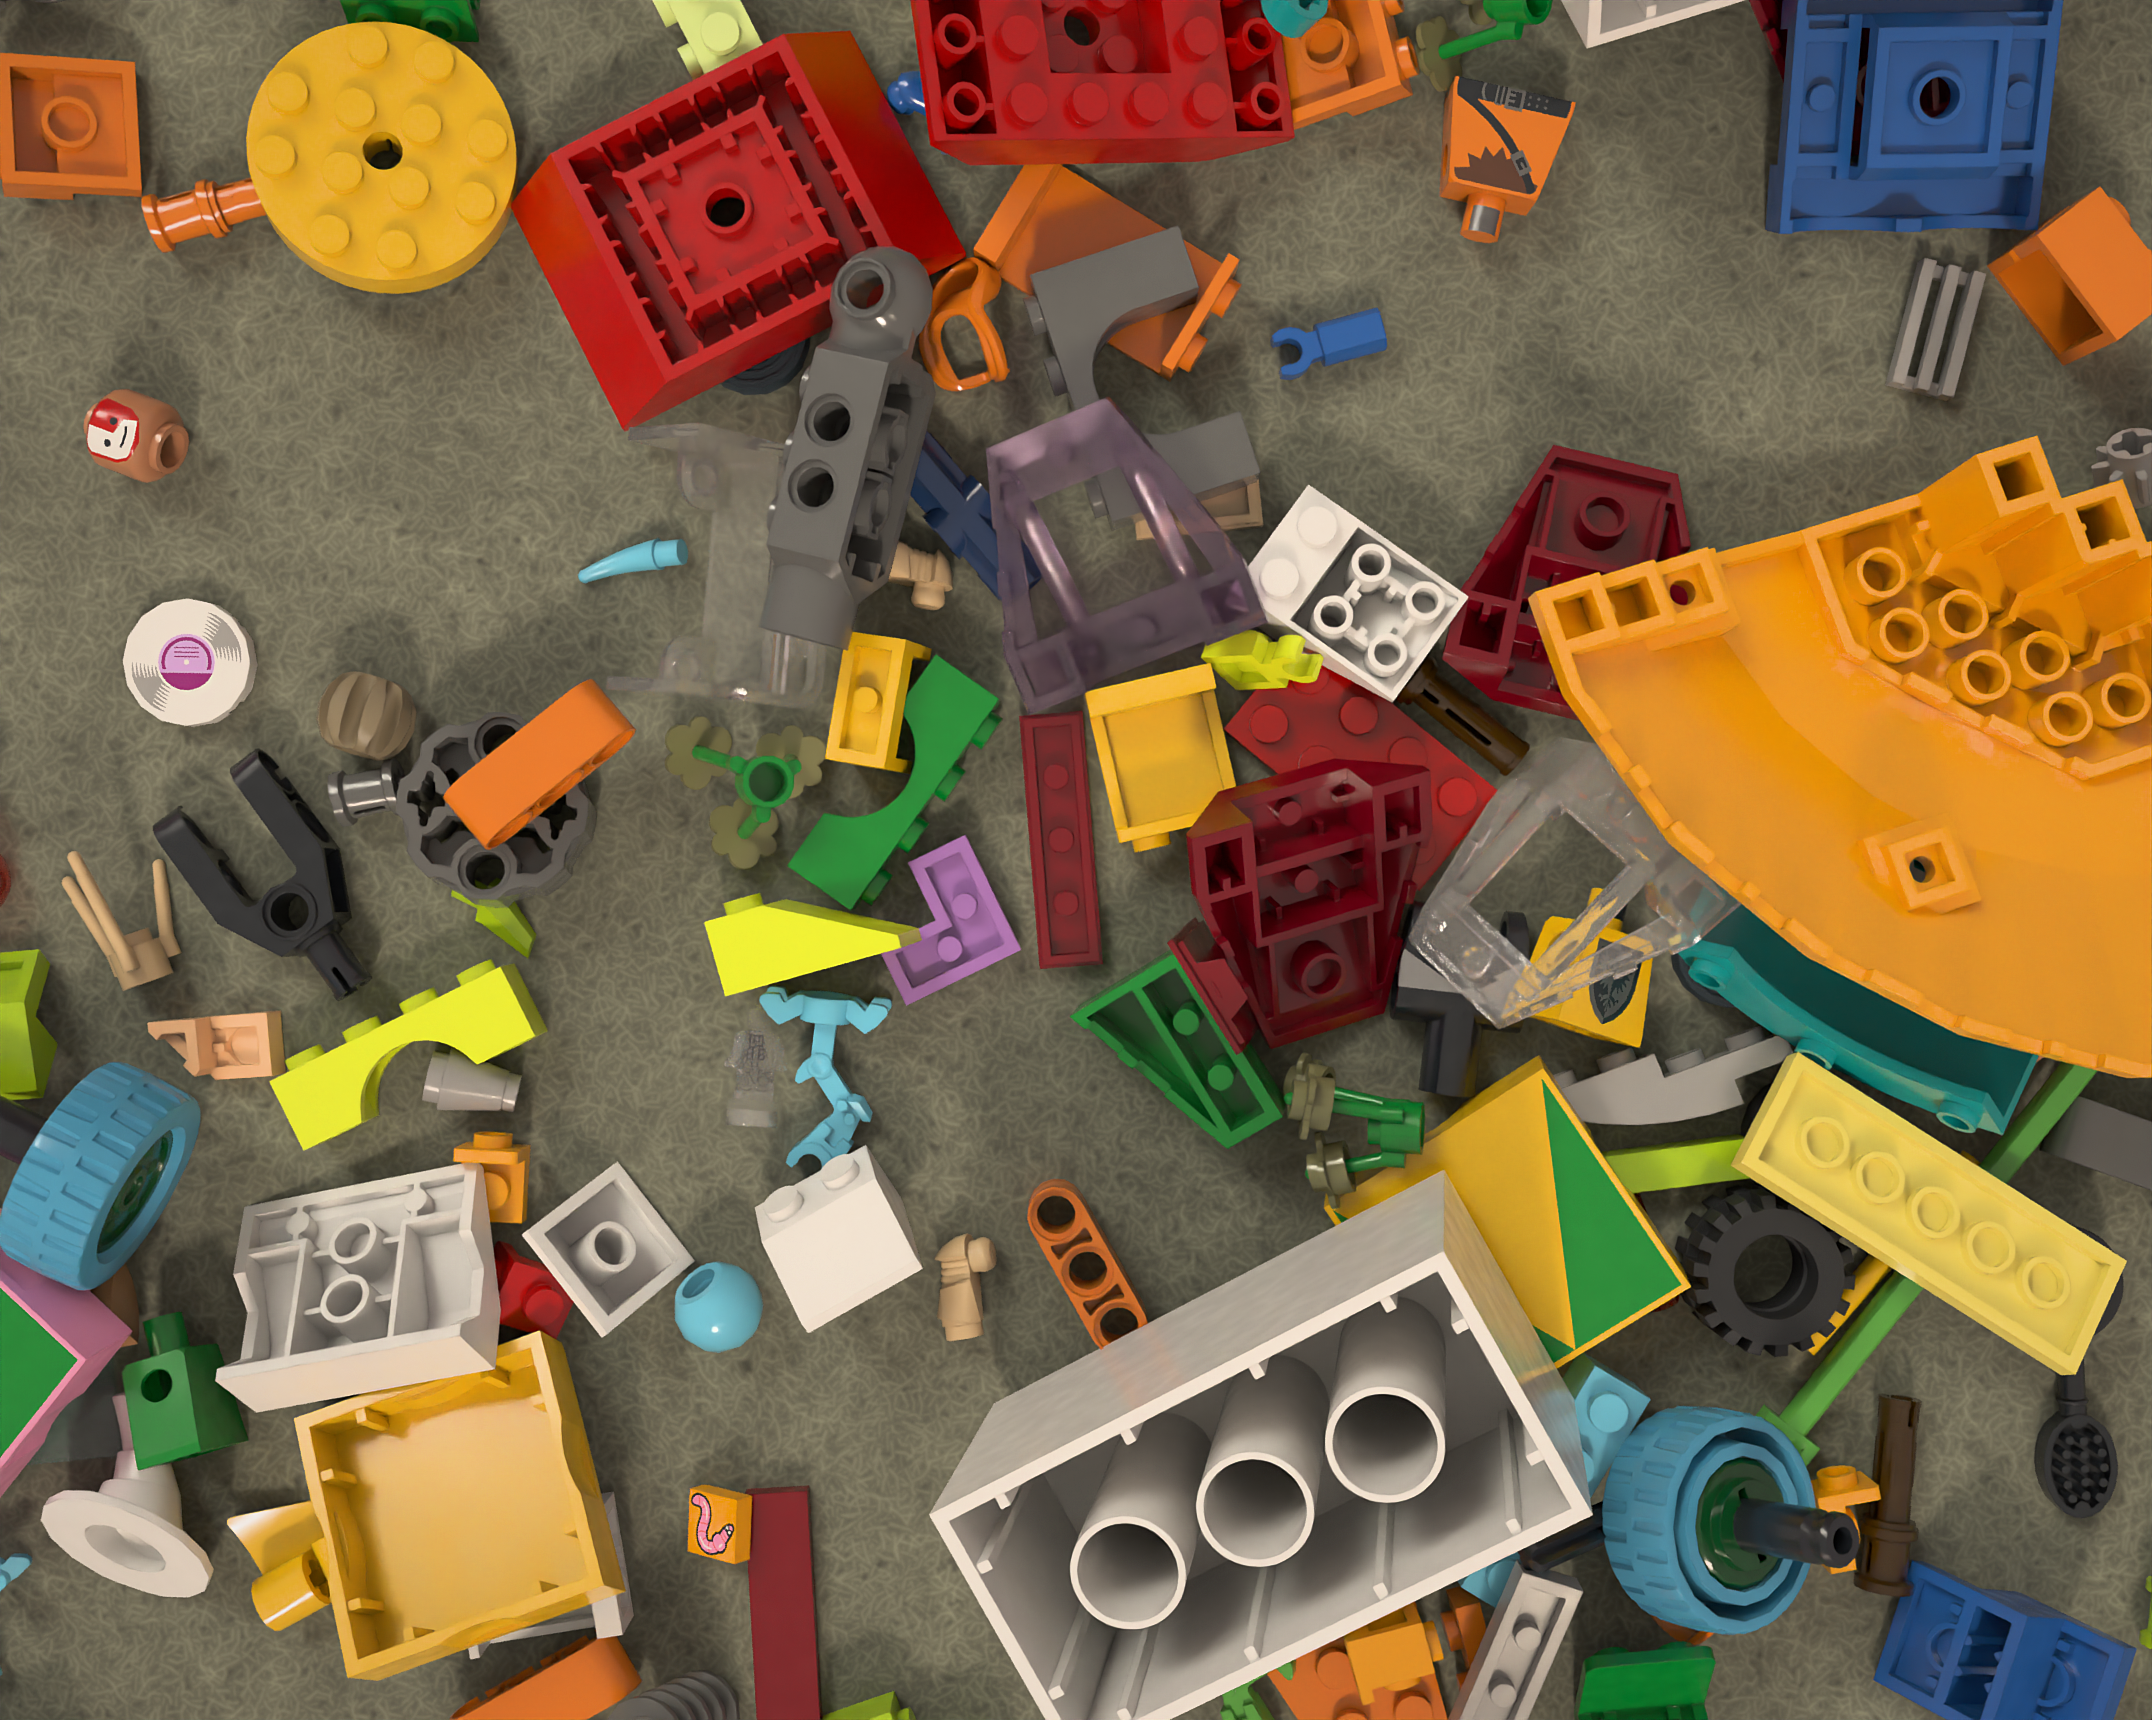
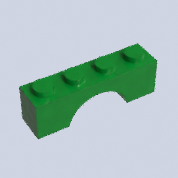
[787,655,1003,910]

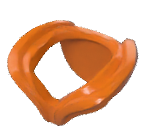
[919,257,1010,391]

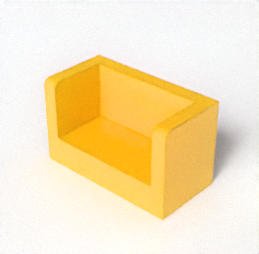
[825,632,932,774]

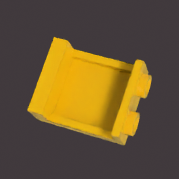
[1084,663,1236,853]

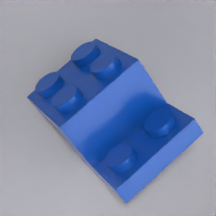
[1873,1560,2137,1720]

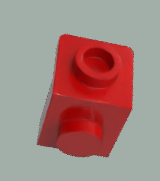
[493,1241,574,1339]

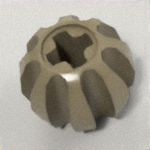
[316,671,417,761]

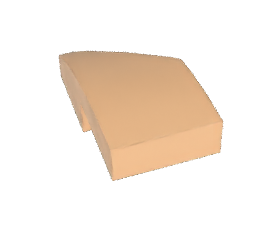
[147,1010,286,1080]

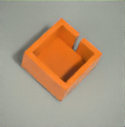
[1987,186,2152,366]

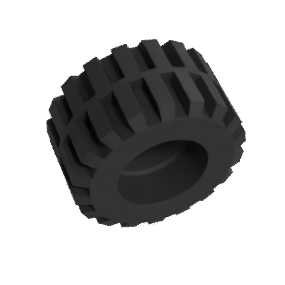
[1675,1184,1855,1357]

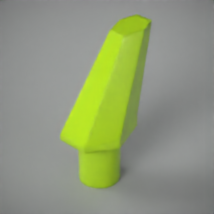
[451,878,536,959]

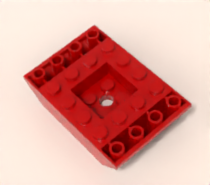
[910,0,1295,166]
[511,30,967,432]

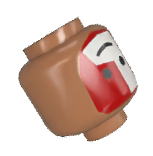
[84,389,189,483]

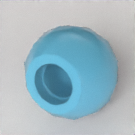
[675,1262,763,1353]

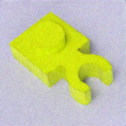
[1201,630,1324,690]

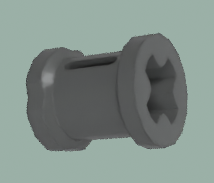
[328,758,405,827]

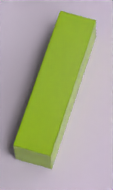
[1601,1134,1750,1193]

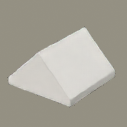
[522,1161,695,1337]

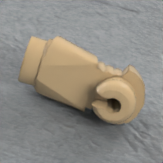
[888,541,953,610]
[934,1233,996,1341]

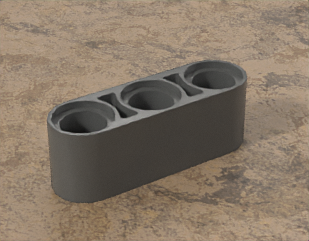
[2040,1096,2152,1191]

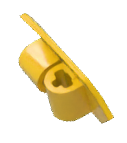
[227,1500,332,1631]

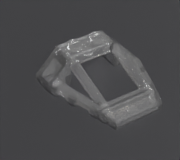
[1408,737,1741,1030]

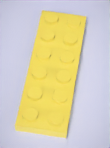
[1731,1052,2127,1375]

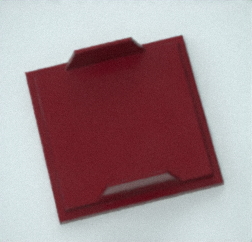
[1167,917,1258,1055]

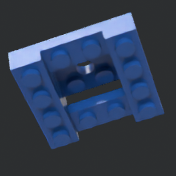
[1765,0,2063,234]

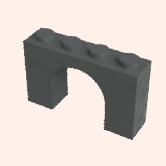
[1023,225,1261,531]

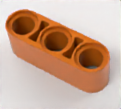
[443,679,636,850]
[1027,1179,1148,1350]
[449,1629,642,1720]

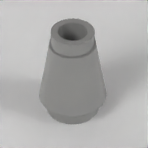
[422,1048,522,1112]

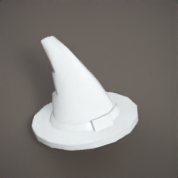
[41,1392,214,1597]

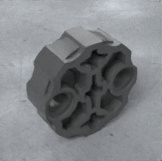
[396,712,597,908]

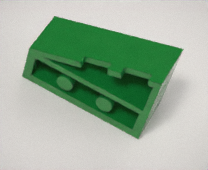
[1070,949,1286,1149]

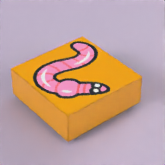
[687,1485,752,1564]

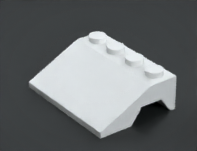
[215,1163,501,1413]

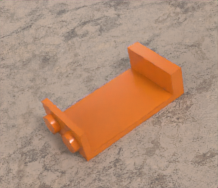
[973,164,1242,382]

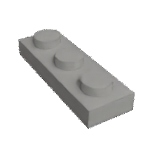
[1448,1560,1584,1720]

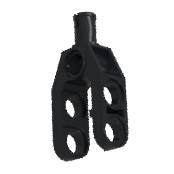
[153,748,372,1001]

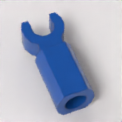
[1270,308,1387,380]

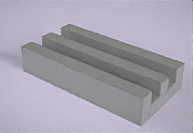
[1885,258,1986,401]

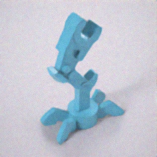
[759,985,892,1167]

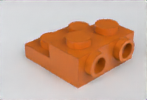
[1281,0,1420,130]
[0,53,142,200]

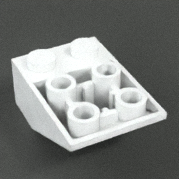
[1228,485,1469,703]

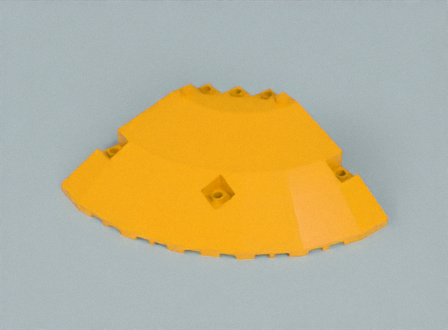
[1528,436,2152,1078]

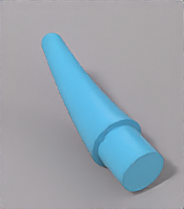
[578,538,688,583]

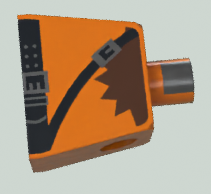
[1440,76,1576,243]

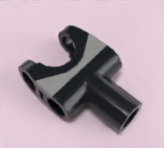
[1389,900,1530,1097]

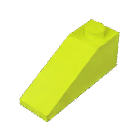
[704,893,922,996]

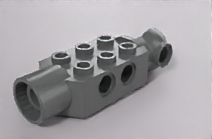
[758,246,936,650]

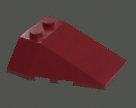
[1442,445,1691,721]
[1186,759,1433,1049]

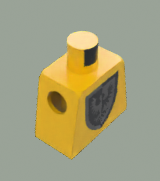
[1511,888,1654,1048]

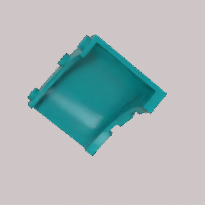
[1671,860,2039,1135]

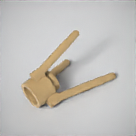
[61,851,182,991]

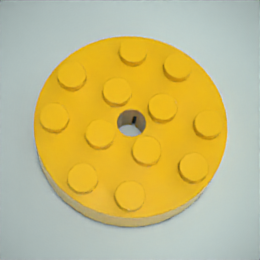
[246,22,518,294]

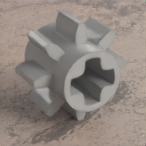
[2091,428,2152,509]

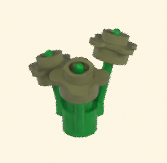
[1283,1053,1425,1209]

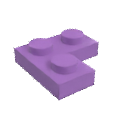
[881,835,1022,1006]

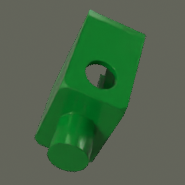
[122,1312,249,1471]

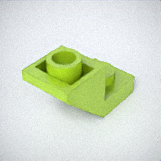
[0,949,58,1100]

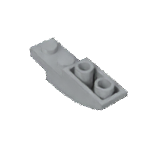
[1553,1026,1793,1125]

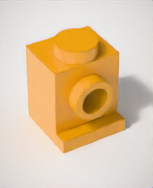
[1343,1602,1444,1705]

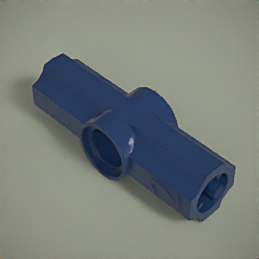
[910,431,1048,608]

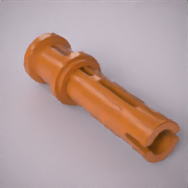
[141,177,266,253]

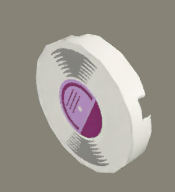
[123,598,258,727]

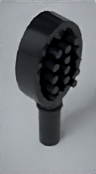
[2034,1357,2118,1518]

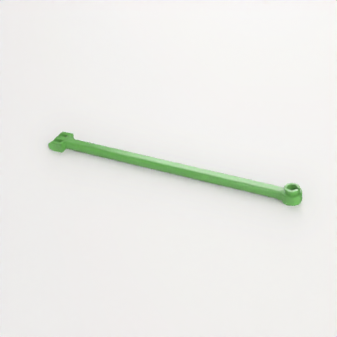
[1756,1061,2097,1467]

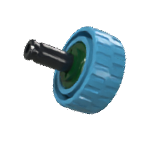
[0,1062,201,1290]
[1602,1406,1860,1635]

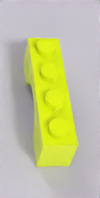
[269,959,548,1150]

